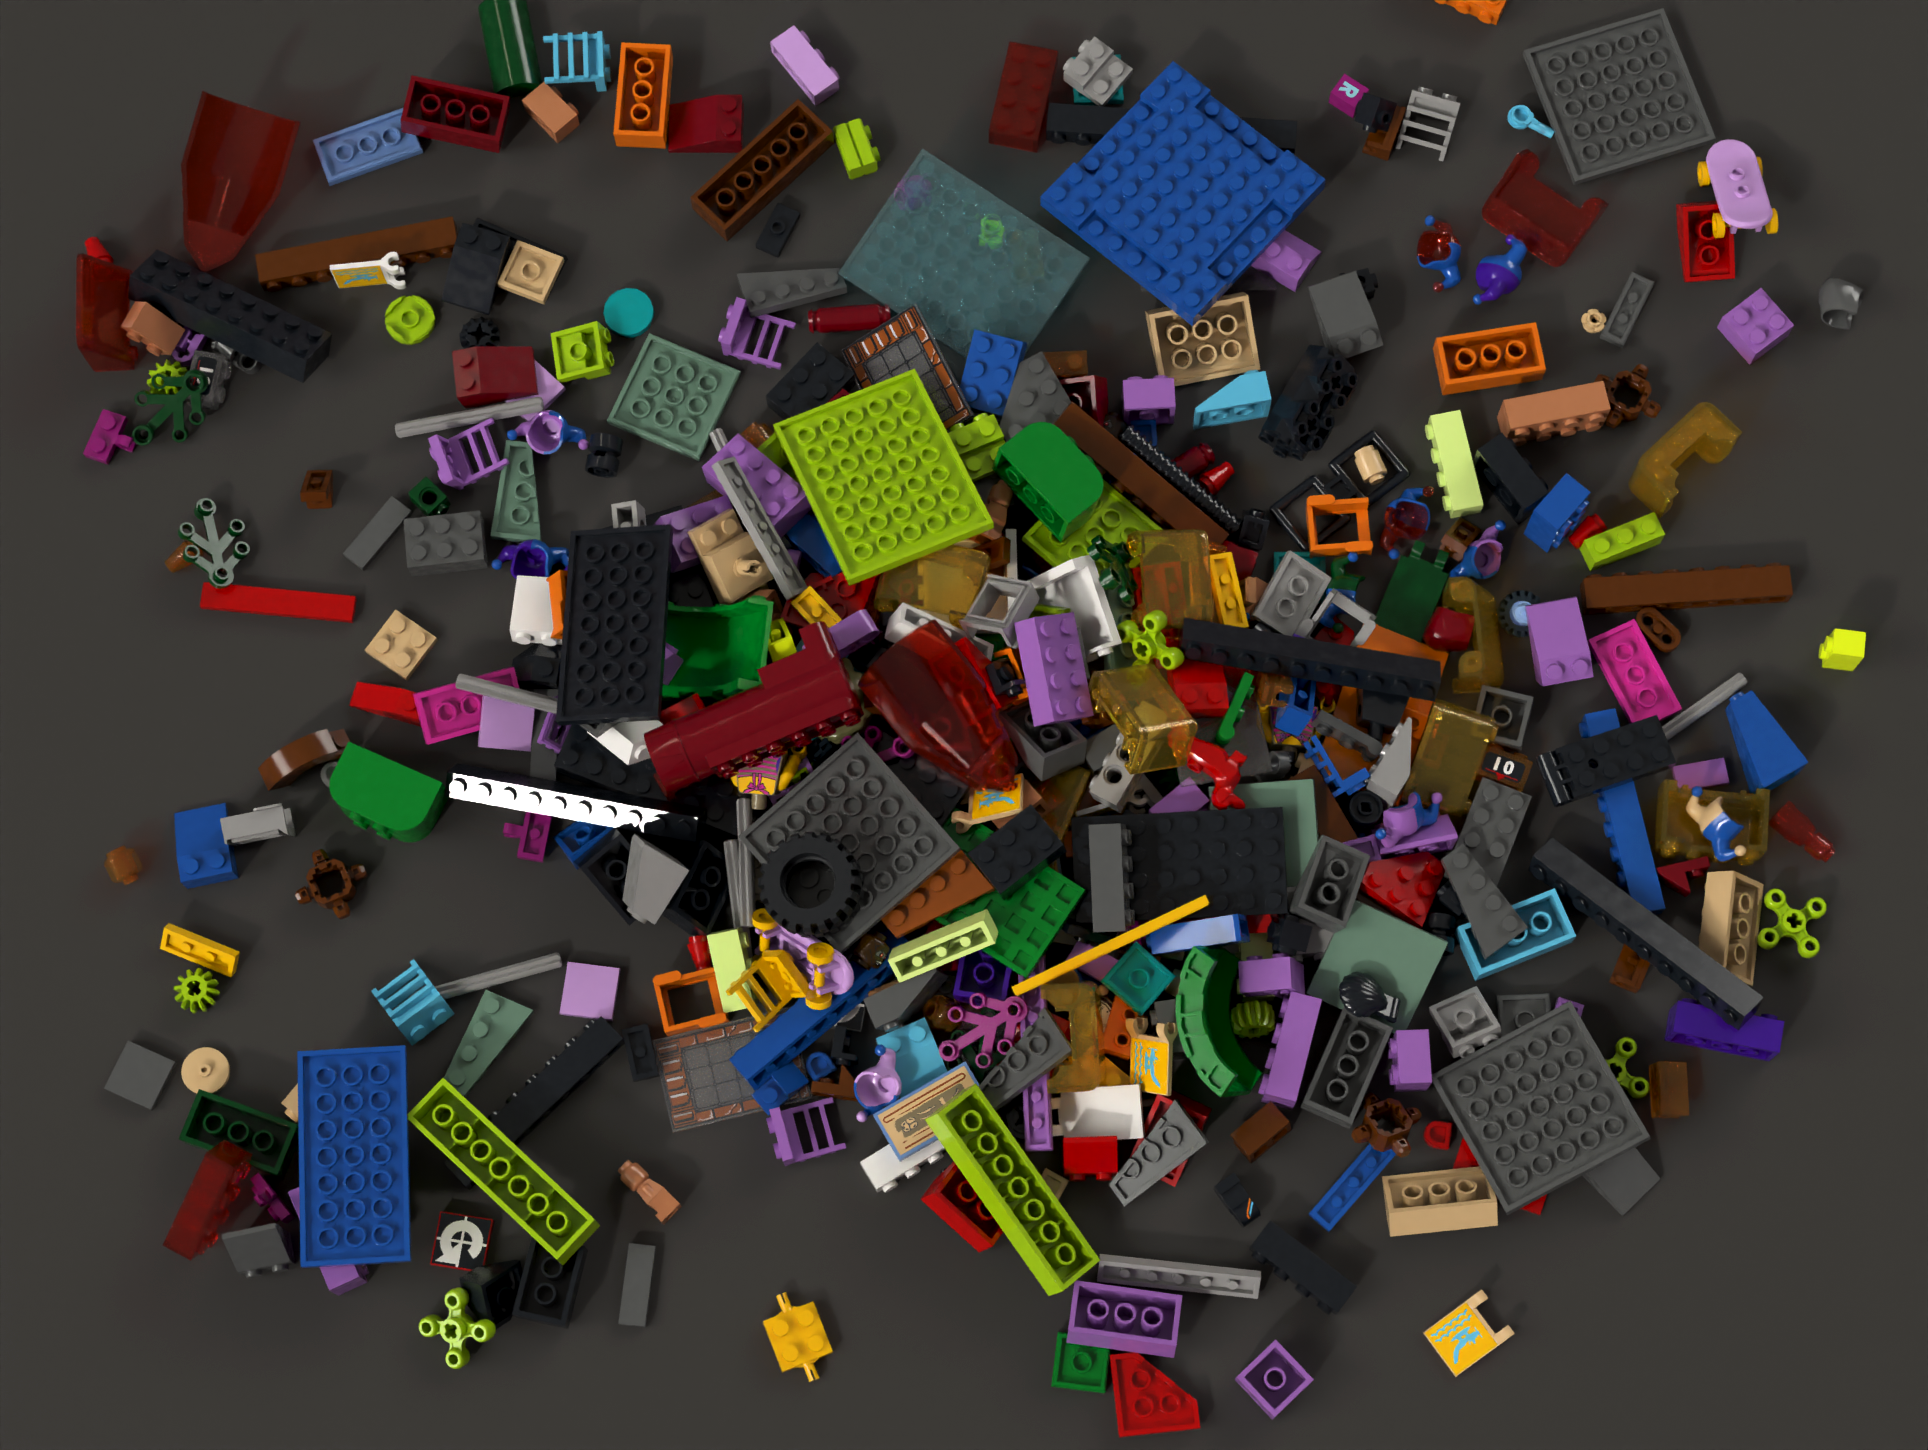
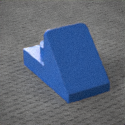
[751,1062,810,1116]

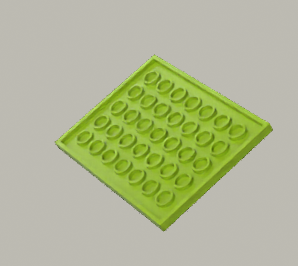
[773,369,994,586]

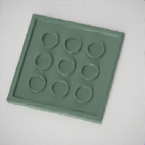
[607,333,741,461]
[1209,779,1319,887]
[1306,899,1448,1034]

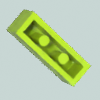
[1580,512,1665,572]

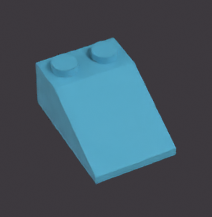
[1193,370,1272,430]
[876,1017,947,1099]

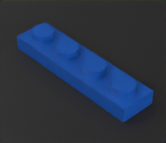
[1308,1144,1396,1232]

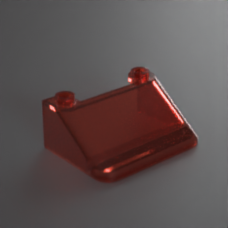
[1482,149,1609,267]
[76,253,138,372]

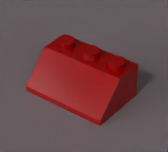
[920,1161,1003,1252]

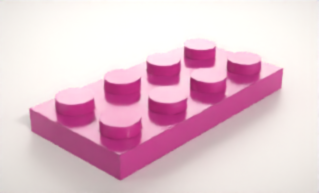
[1588,619,1682,724]
[413,667,520,745]

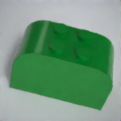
[992,422,1104,543]
[329,741,449,842]

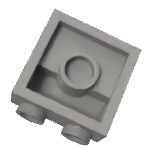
[1063,36,1133,107]
[1429,986,1502,1058]

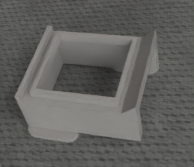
[958,574,1040,649]
[1296,588,1377,647]
[220,803,296,846]

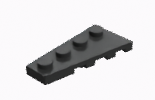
[737,268,847,318]
[1441,844,1528,960]
[978,1007,1075,1111]
[1109,1099,1209,1206]

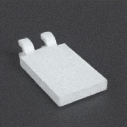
[1051,1084,1145,1140]

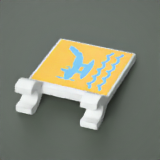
[330,252,406,289]

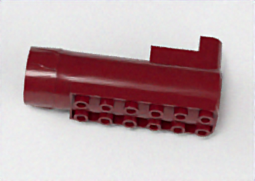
[644,621,864,793]

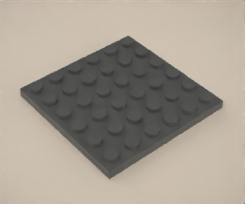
[1523,8,1716,185]
[738,733,961,954]
[1432,1001,1651,1215]

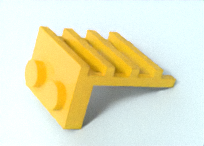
[726,950,810,1032]

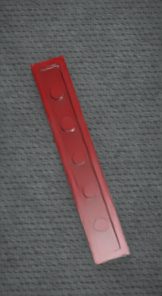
[200,582,357,623]

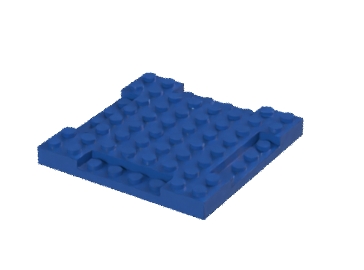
[1040,61,1326,326]

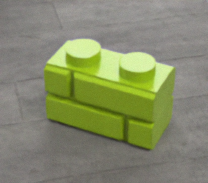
[833,118,881,180]

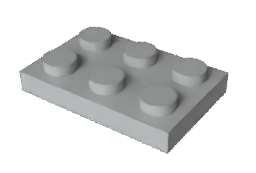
[1251,550,1332,636]

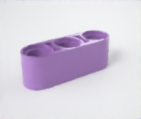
[802,609,880,658]

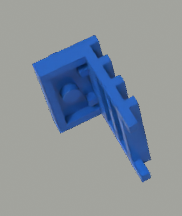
[1303,735,1371,798]

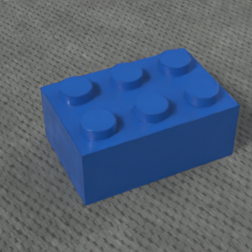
[959,329,1028,416]
[1524,473,1591,553]

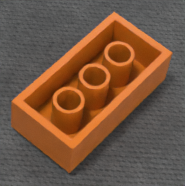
[613,42,673,149]
[1433,322,1546,395]

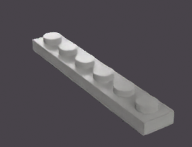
[711,456,808,600]
[1097,1254,1261,1299]

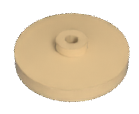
[181,1047,230,1094]

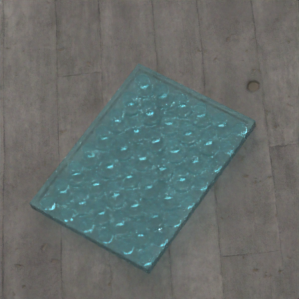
[838,148,1090,359]

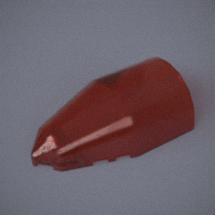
[181,91,301,272]
[858,619,1018,793]

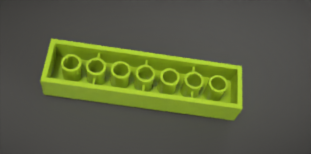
[408,1078,600,1265]
[925,1084,1100,1296]

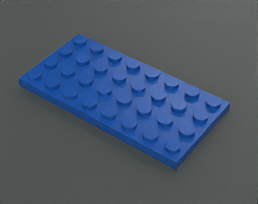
[297,1045,411,1268]

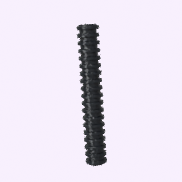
[1118,424,1243,537]

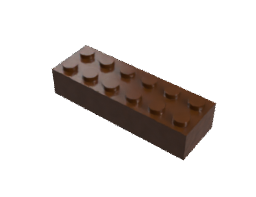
[690,99,834,242]

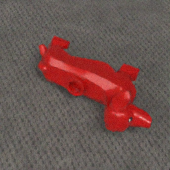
[1167,715,1247,810]

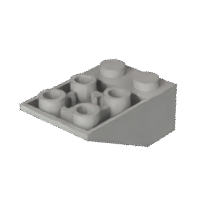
[1364,717,1412,810]

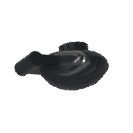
[1339,972,1401,1023]

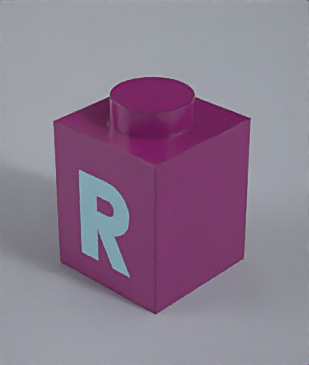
[1328,74,1369,118]

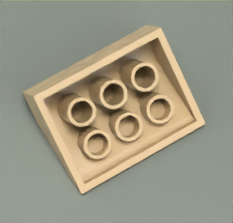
[1145,292,1260,386]

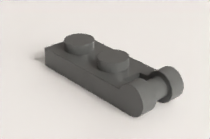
[1311,709,1383,762]

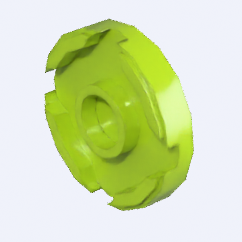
[385,295,436,345]

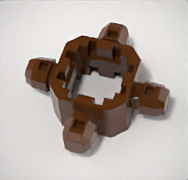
[1594,364,1662,429]
[295,849,368,920]
[1351,1093,1422,1158]

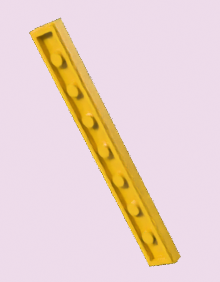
[1011,895,1209,996]

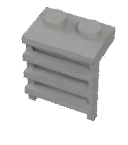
[1395,86,1461,161]

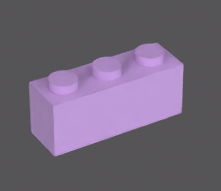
[770,25,840,106]

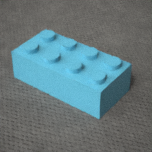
[1454,888,1576,981]

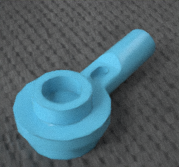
[1507,105,1554,139]

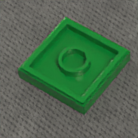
[1051,1332,1110,1394]

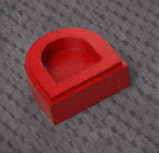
[1423,1121,1452,1150]

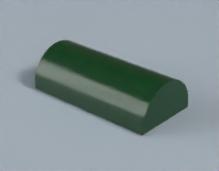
[478,0,543,98]

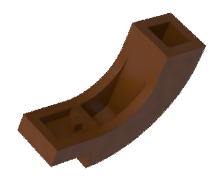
[258,729,350,791]

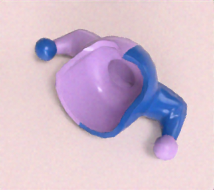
[854,1044,902,1122]

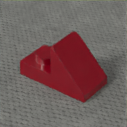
[1656,856,1710,897]

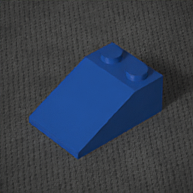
[174,803,239,889]

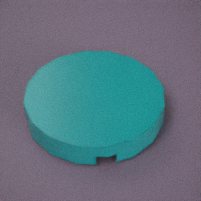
[603,288,654,338]

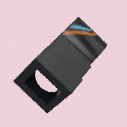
[1213,1172,1261,1228]

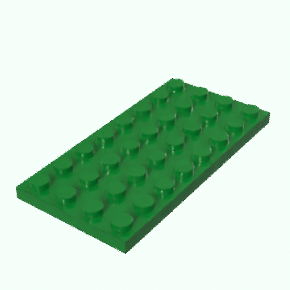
[934,808,1086,979]

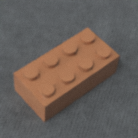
[1497,381,1611,446]

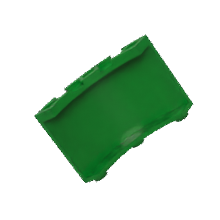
[662,595,774,704]
[1176,946,1263,1097]

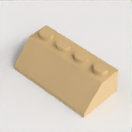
[1699,871,1764,986]
[1382,1166,1498,1237]

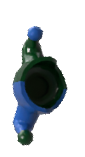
[1319,552,1365,634]

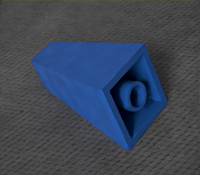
[1725,690,1808,800]

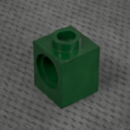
[408,476,451,516]

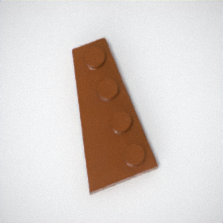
[881,850,995,939]

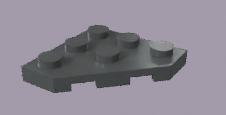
[999,351,1071,442]

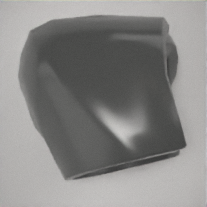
[1818,277,1864,330]

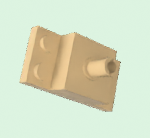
[687,509,774,605]

